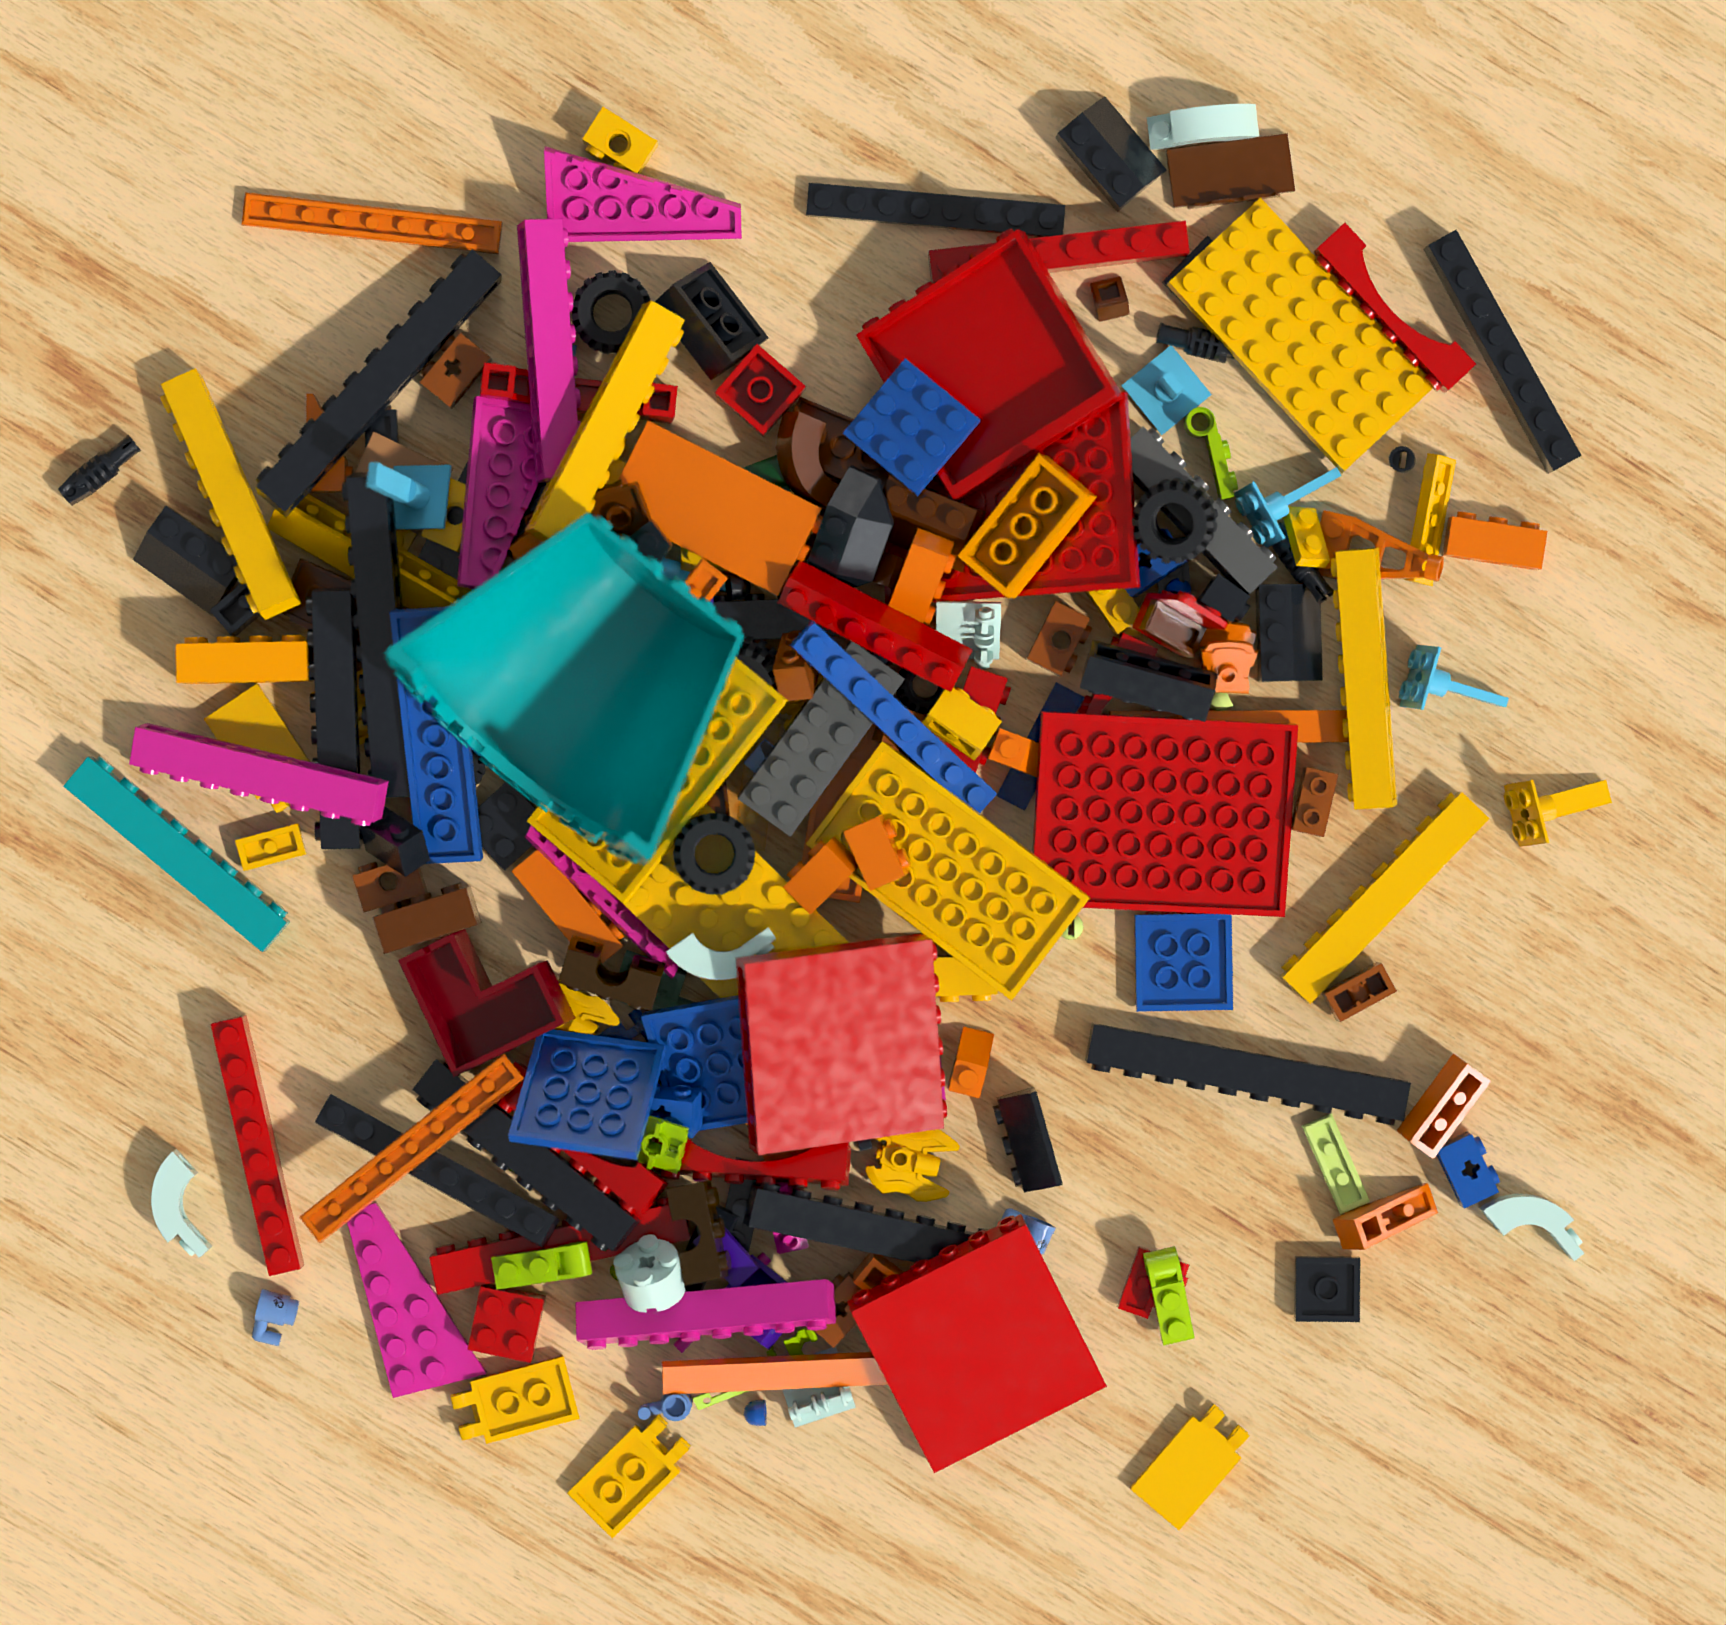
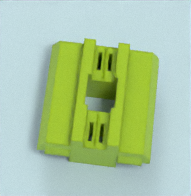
[633,1115,689,1174]

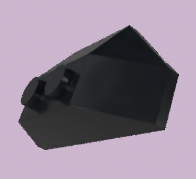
[808,465,894,588]

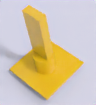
[1503,780,1612,847]

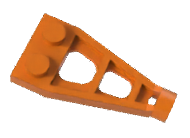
[1318,510,1444,582]

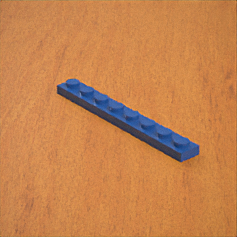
[790,621,997,813]

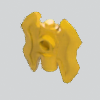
[534,980,620,1040]
[865,1129,960,1202]

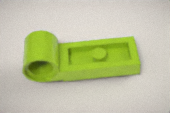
[1184,407,1238,501]
[491,1241,592,1290]
[1143,1246,1195,1346]

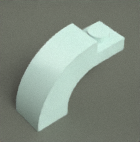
[1147,104,1259,150]
[666,927,776,980]
[151,1149,212,1258]
[1479,1194,1584,1261]

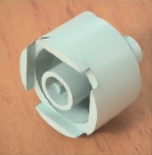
[614,1234,685,1313]

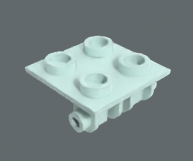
[936,601,1001,669]
[782,1346,856,1428]

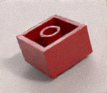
[715,344,806,438]
[467,1284,546,1363]

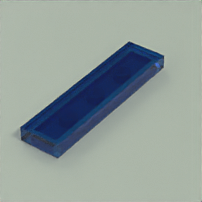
[996,682,1084,811]

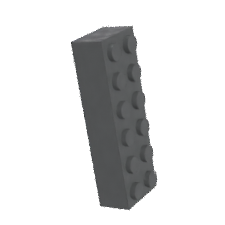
[1130,426,1278,595]
[737,641,905,837]

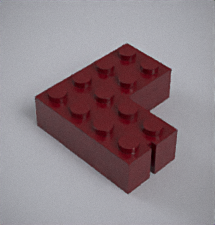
[398,929,576,1077]

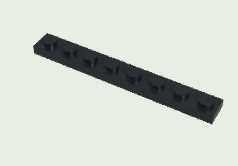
[806,183,1066,237]

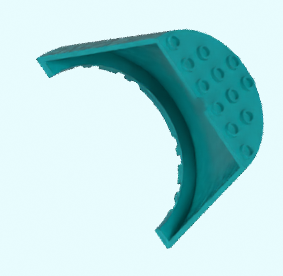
[385,513,744,865]

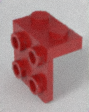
[1132,590,1228,657]

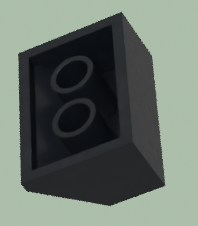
[1056,96,1167,212]
[654,262,769,380]
[133,506,238,616]
[1255,584,1323,682]
[993,1087,1063,1193]

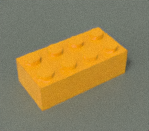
[958,454,1096,598]
[176,635,314,684]

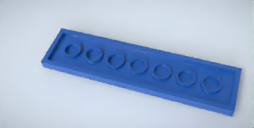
[390,606,483,864]

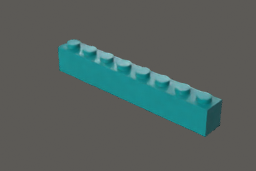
[63,756,290,952]

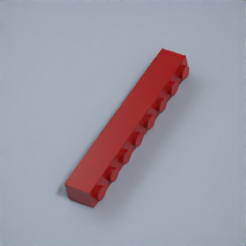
[928,220,1190,284]
[210,1015,304,1276]
[429,1196,691,1295]

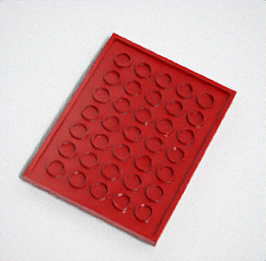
[884,391,1140,605]
[1032,711,1298,917]

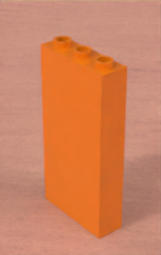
[618,421,824,596]

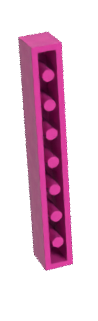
[517,219,581,483]
[129,723,389,826]
[575,1279,836,1350]

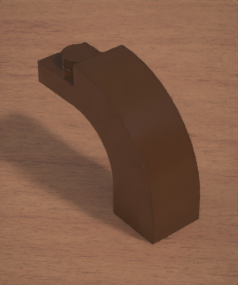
[777,412,839,508]

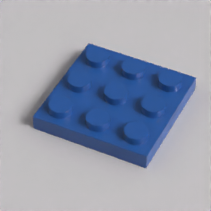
[843,358,980,496]
[1134,913,1233,1012]

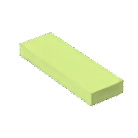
[1302,1113,1370,1215]

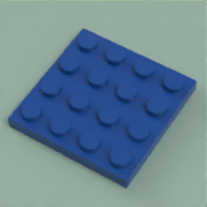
[641,995,747,1131]
[508,1029,666,1160]

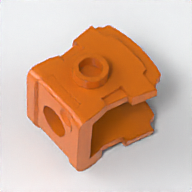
[1200,622,1258,694]

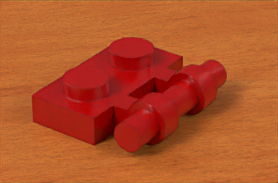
[1117,1247,1190,1322]

